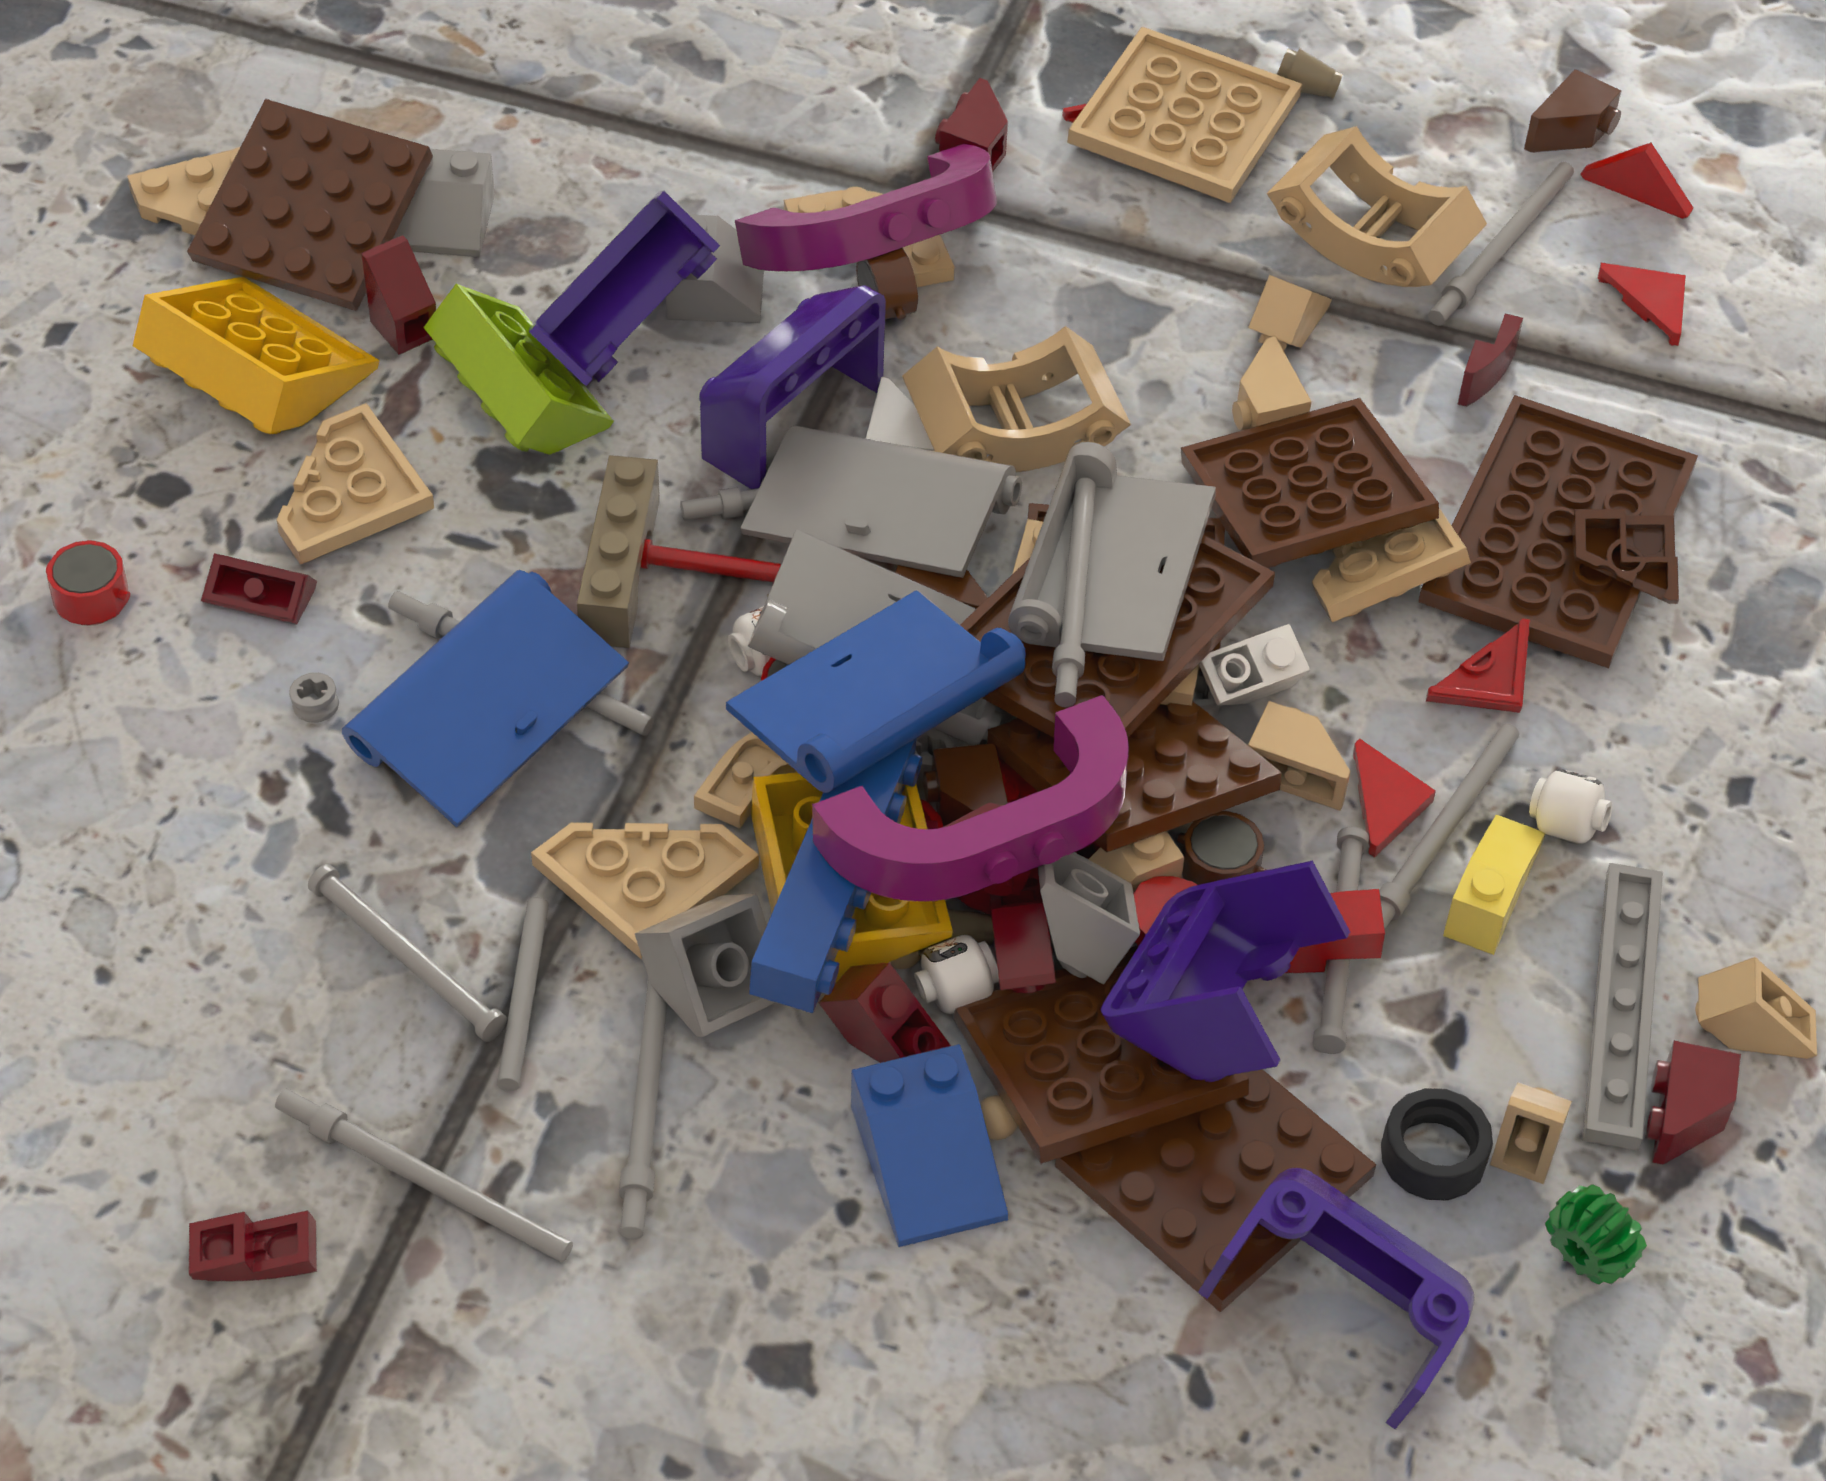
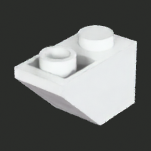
[1199,624,1310,706]

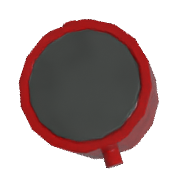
[46,540,131,625]

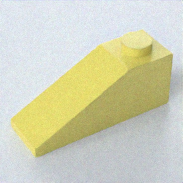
[1443,815,1545,955]

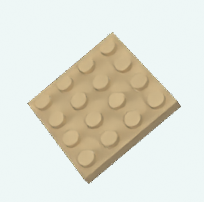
[1067,27,1302,203]

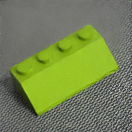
[423,284,614,455]

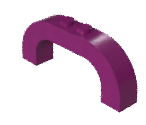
[734,144,997,272]
[812,695,1129,901]

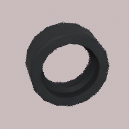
[1381,1088,1493,1200]

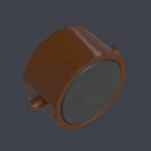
[856,248,918,320]
[1177,811,1267,885]

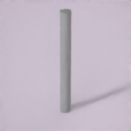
[497,897,549,1091]

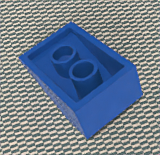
[851,1044,1008,1247]

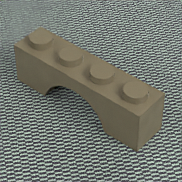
[577,455,660,648]

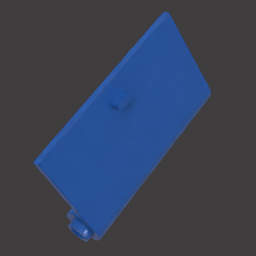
[342,570,629,828]
[726,590,1026,793]

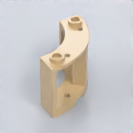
[1267,126,1487,287]
[902,326,1131,472]

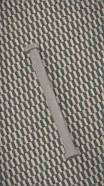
[1313,827,1369,1054]
[308,864,507,1042]

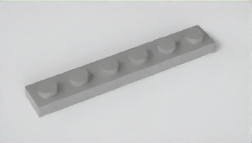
[1582,863,1663,1151]

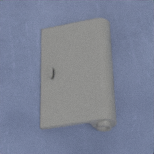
[740,425,1022,578]
[1008,442,1216,661]
[748,529,1002,746]

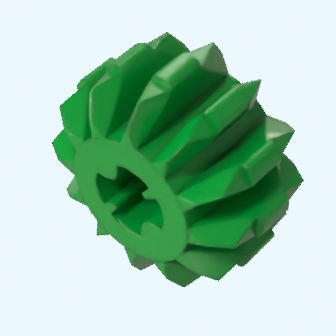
[1545,1184,1647,1285]

